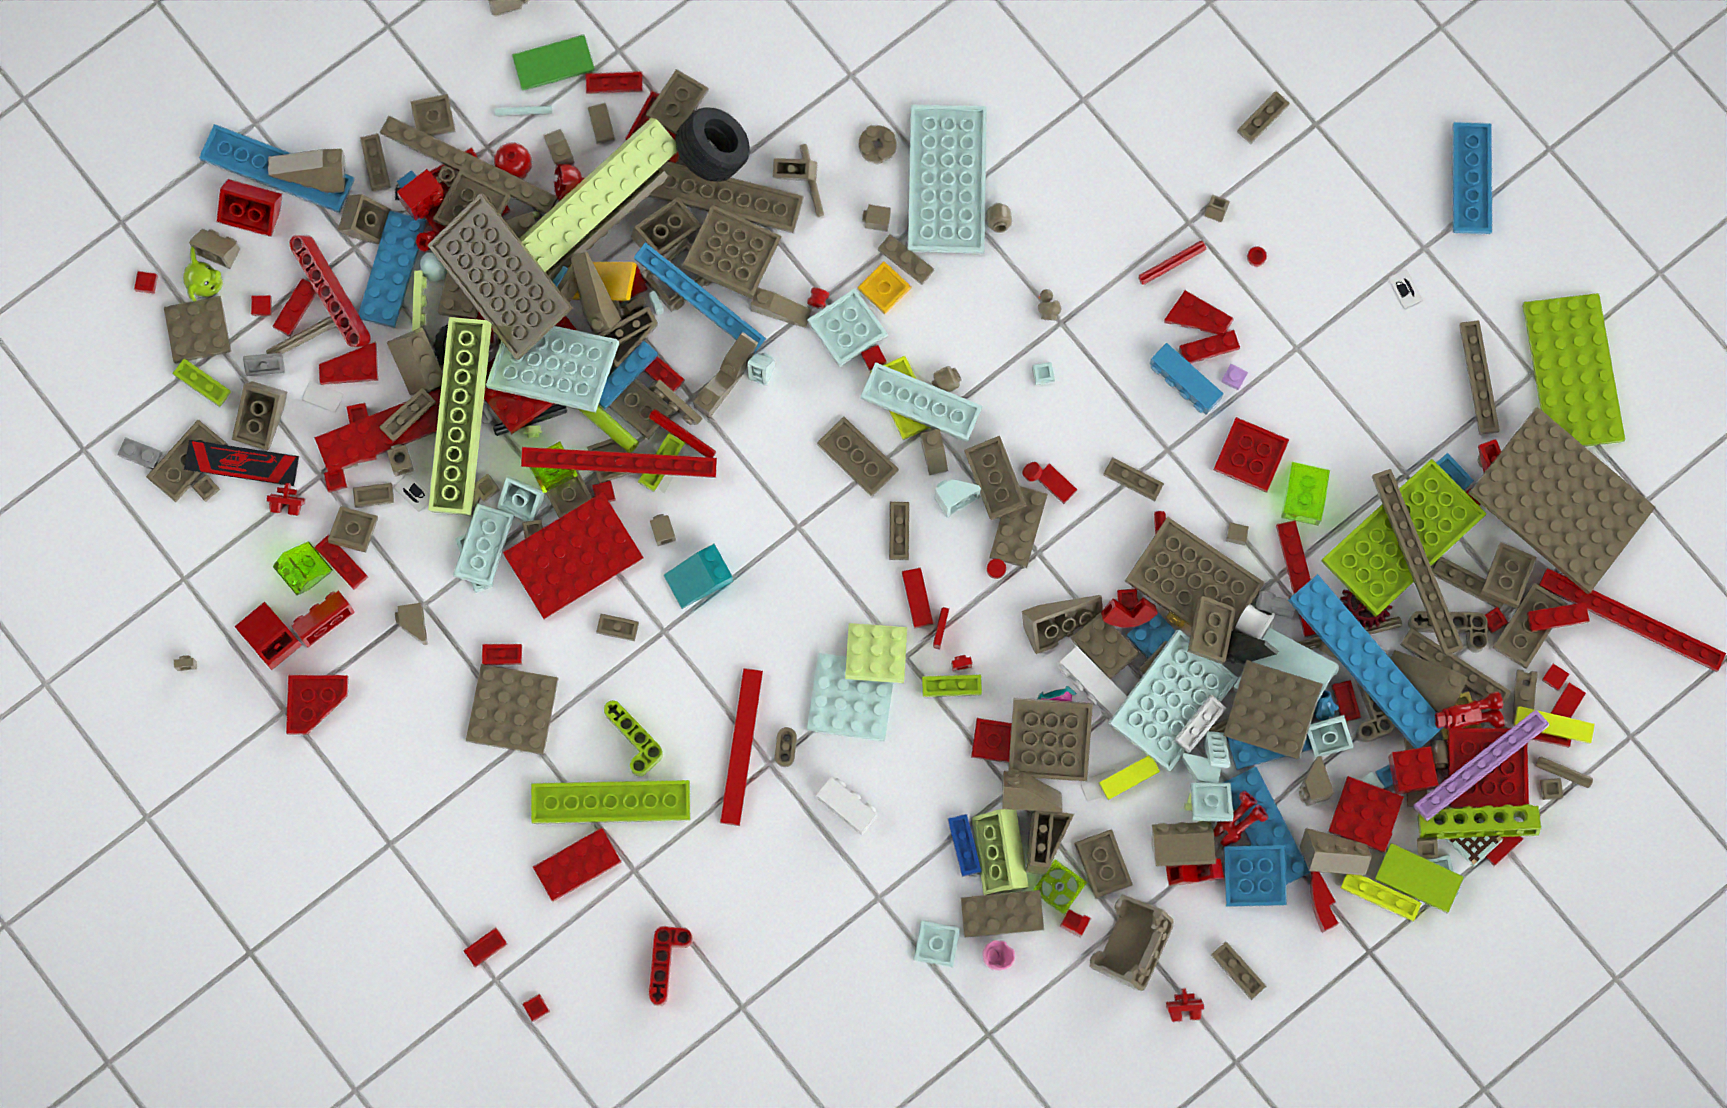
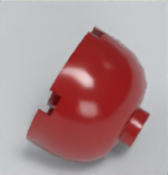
[494,142,532,179]
[554,164,585,202]

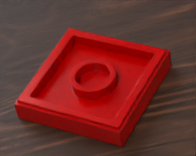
[971,718,1012,763]

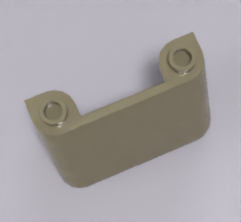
[1089,894,1174,991]

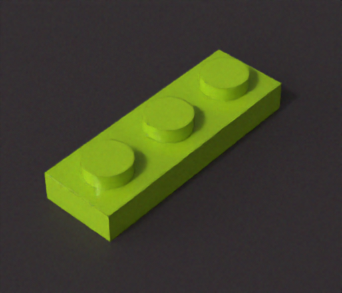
[172,359,231,407]
[638,433,685,492]
[922,675,982,697]

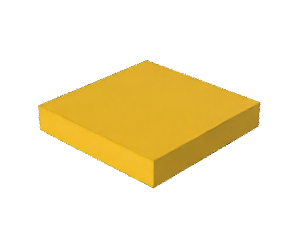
[857,261,911,314]

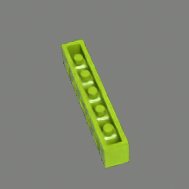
[1417,804,1541,839]

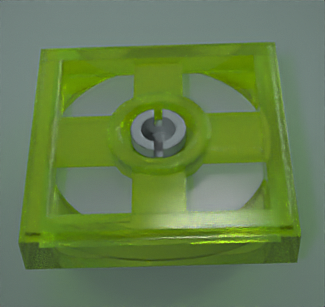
[1032,859,1087,915]

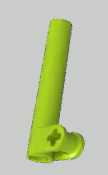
[577,405,639,453]

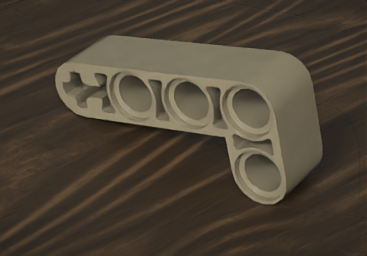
[1408,611,1488,653]
[1356,681,1395,743]

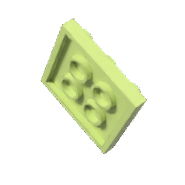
[845,623,907,683]

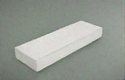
[1174,695,1226,753]

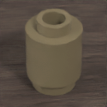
[1431,740,1449,770]

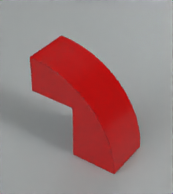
[1101,597,1158,628]
[1166,859,1224,885]

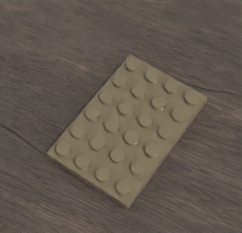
[1125,517,1265,631]

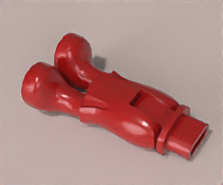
[1435,692,1504,729]

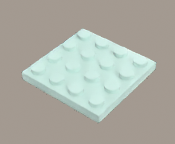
[807,653,893,742]

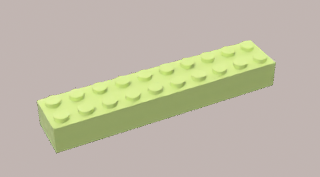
[519,118,677,272]
[428,317,492,516]

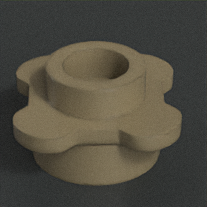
[436,166,458,187]

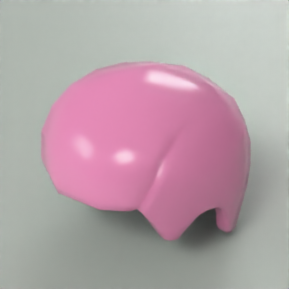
[983,940,1015,971]

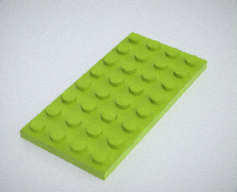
[1522,293,1625,447]
[1321,459,1486,617]

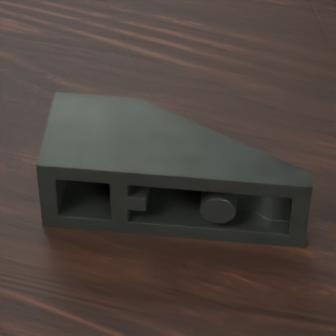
[1226,631,1279,664]

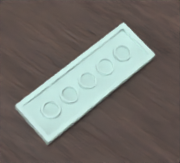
[861,362,983,442]

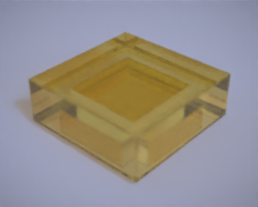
[1166,611,1186,628]

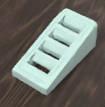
[1203,731,1230,768]

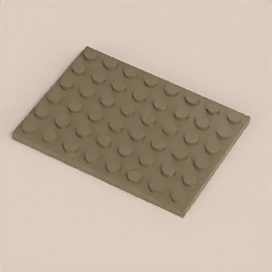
[1468,407,1656,594]

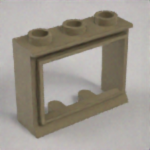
[641,238,712,312]

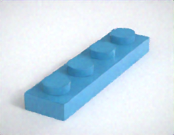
[599,341,658,410]

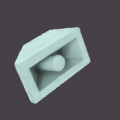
[1181,753,1221,783]

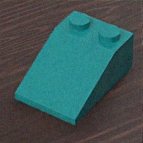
[664,544,733,609]

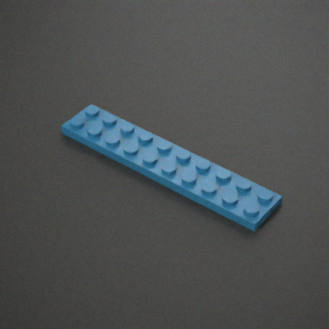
[1288,574,1443,749]

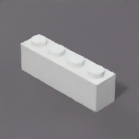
[1059,646,1127,719]

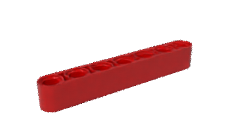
[289,235,371,347]

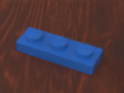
[948,814,981,877]

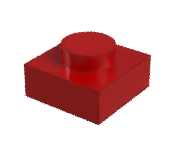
[134,271,158,294]
[951,655,973,672]

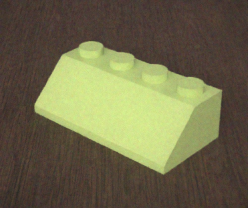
[972,809,1029,895]

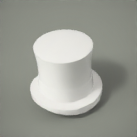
[1235,604,1275,640]

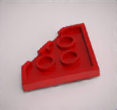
[286,675,349,735]

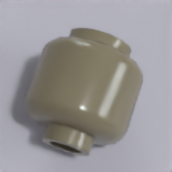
[986,203,1012,233]
[932,366,962,392]

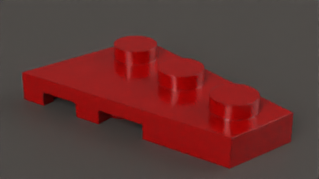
[1164,290,1234,336]
[319,342,378,385]

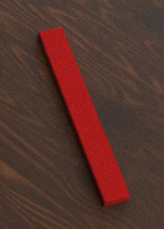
[720,668,763,826]

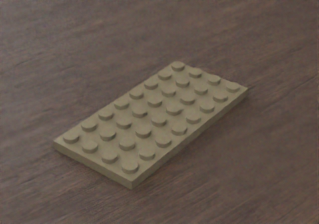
[428,193,573,360]

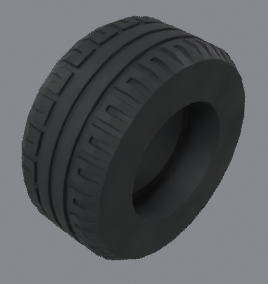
[676,107,750,182]

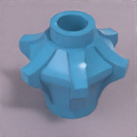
[1314,690,1339,721]

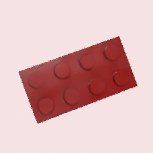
[533,828,622,902]

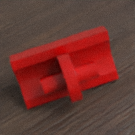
[266,483,306,516]
[1166,988,1204,1022]

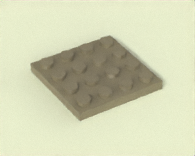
[682,205,782,299]
[1223,660,1323,760]
[466,664,559,755]
[1008,698,1093,781]

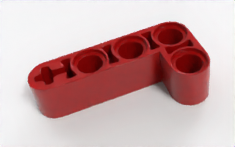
[649,926,693,1006]

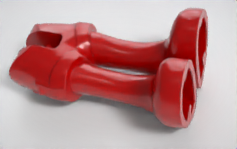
[1213,791,1269,847]

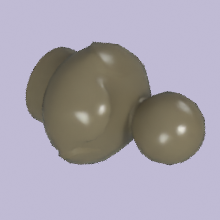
[1038,289,1061,321]

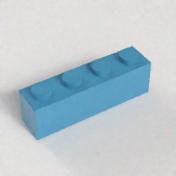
[1150,343,1224,415]

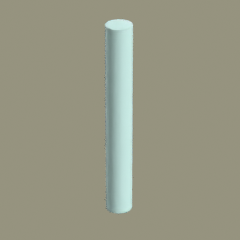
[495,106,552,116]

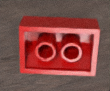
[217,179,282,237]
[291,590,355,647]

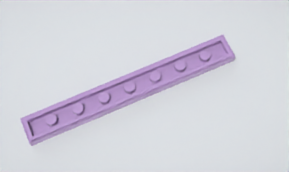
[1414,710,1549,822]

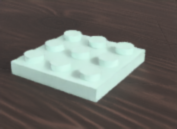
[807,288,887,367]

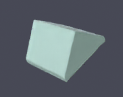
[497,476,545,522]
[1308,715,1354,758]

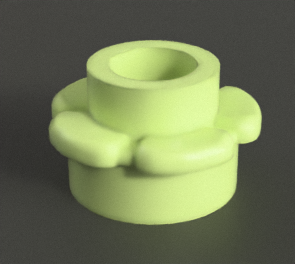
[524,425,543,438]

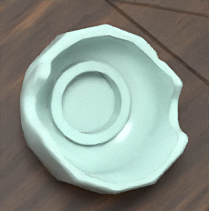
[420,251,447,282]

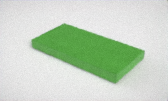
[512,34,595,91]

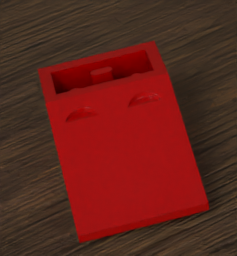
[234,602,302,670]

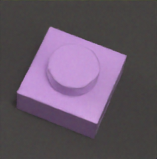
[1221,364,1248,391]

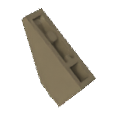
[751,287,812,328]
[693,370,744,418]

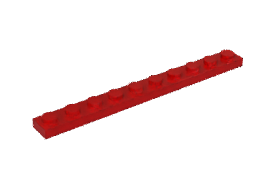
[521,447,717,478]
[1539,568,1726,672]

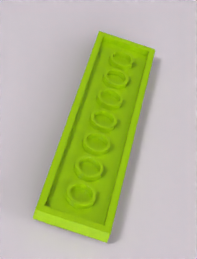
[531,780,690,824]

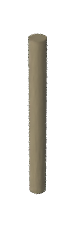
[800,144,824,217]

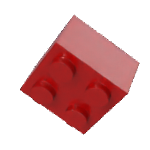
[397,169,445,221]
[1388,746,1438,795]

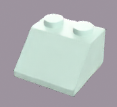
[934,479,981,517]

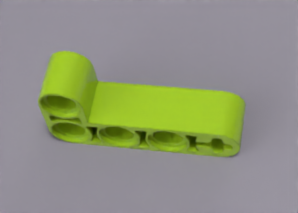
[604,700,663,777]

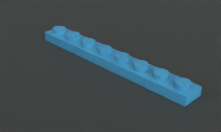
[633,242,766,354]

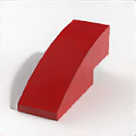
[1310,871,1339,933]

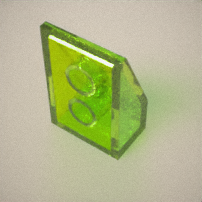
[1280,462,1330,526]

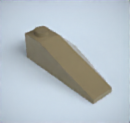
[268,149,345,193]
[571,251,622,334]
[1022,595,1103,654]
[1390,650,1468,713]

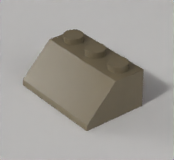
[387,327,443,395]
[1152,821,1216,866]

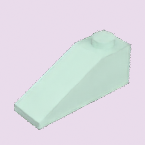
[747,353,775,386]

